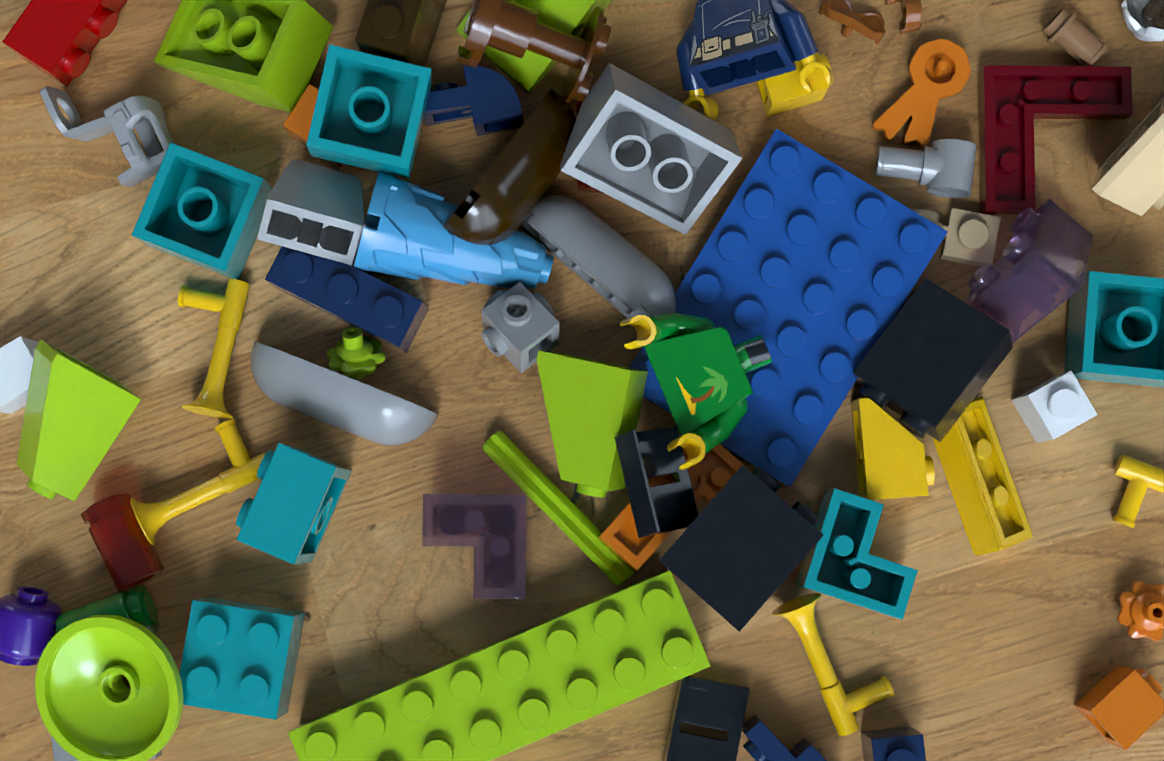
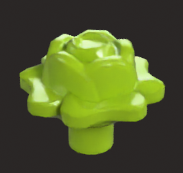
[326,327,386,380]

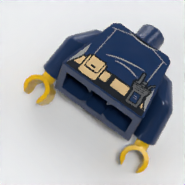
[676,0,834,121]

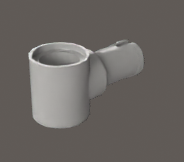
[875,139,976,198]

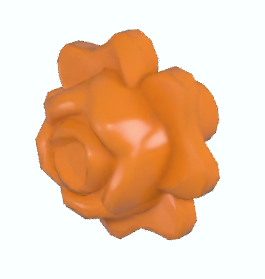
[1117,581,1164,642]

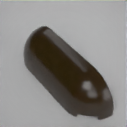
[443,89,576,245]

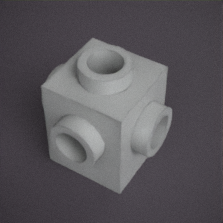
[481,282,559,374]

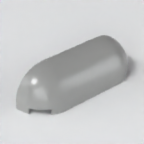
[520,195,676,318]
[251,341,438,446]

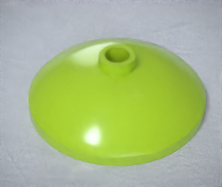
[35,615,183,761]

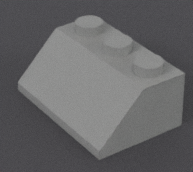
[560,63,742,235]

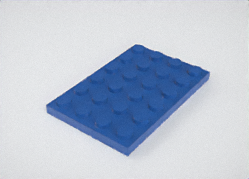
[630,128,948,487]

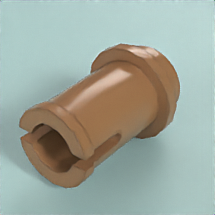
[1042,8,1108,66]

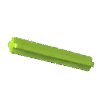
[482,431,634,586]

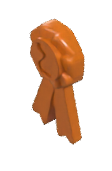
[871,39,971,149]

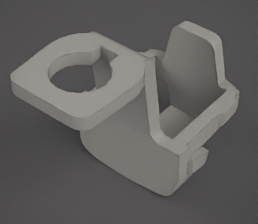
[40,86,175,187]

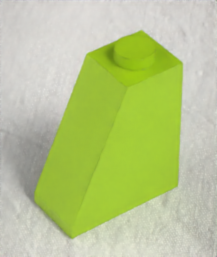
[16,339,141,502]
[536,350,648,498]

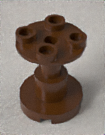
[456,0,611,103]

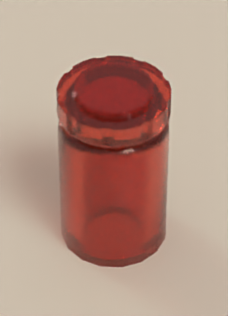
[81,493,165,592]

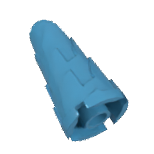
[354,171,554,289]

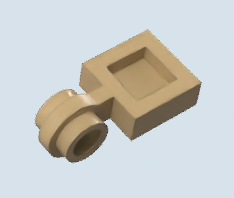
[913,208,1001,268]

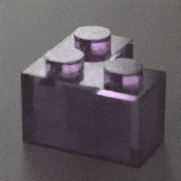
[966,199,1094,344]
[422,494,529,599]

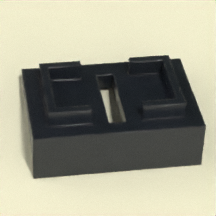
[614,426,699,538]
[663,676,750,761]

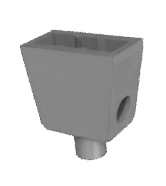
[257,159,365,265]

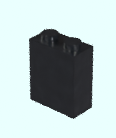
[852,278,1013,442]
[659,465,823,632]

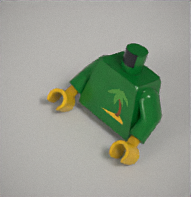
[620,312,772,470]

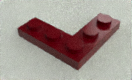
[979,65,1132,215]

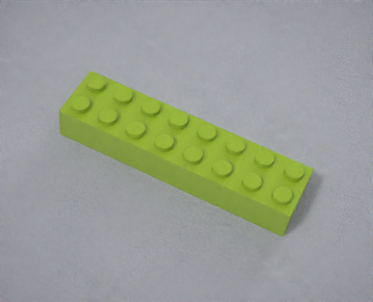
[288,568,711,761]

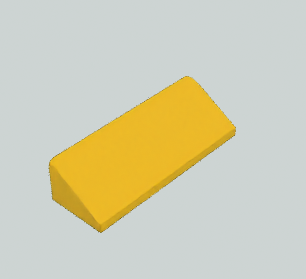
[931,396,1033,556]

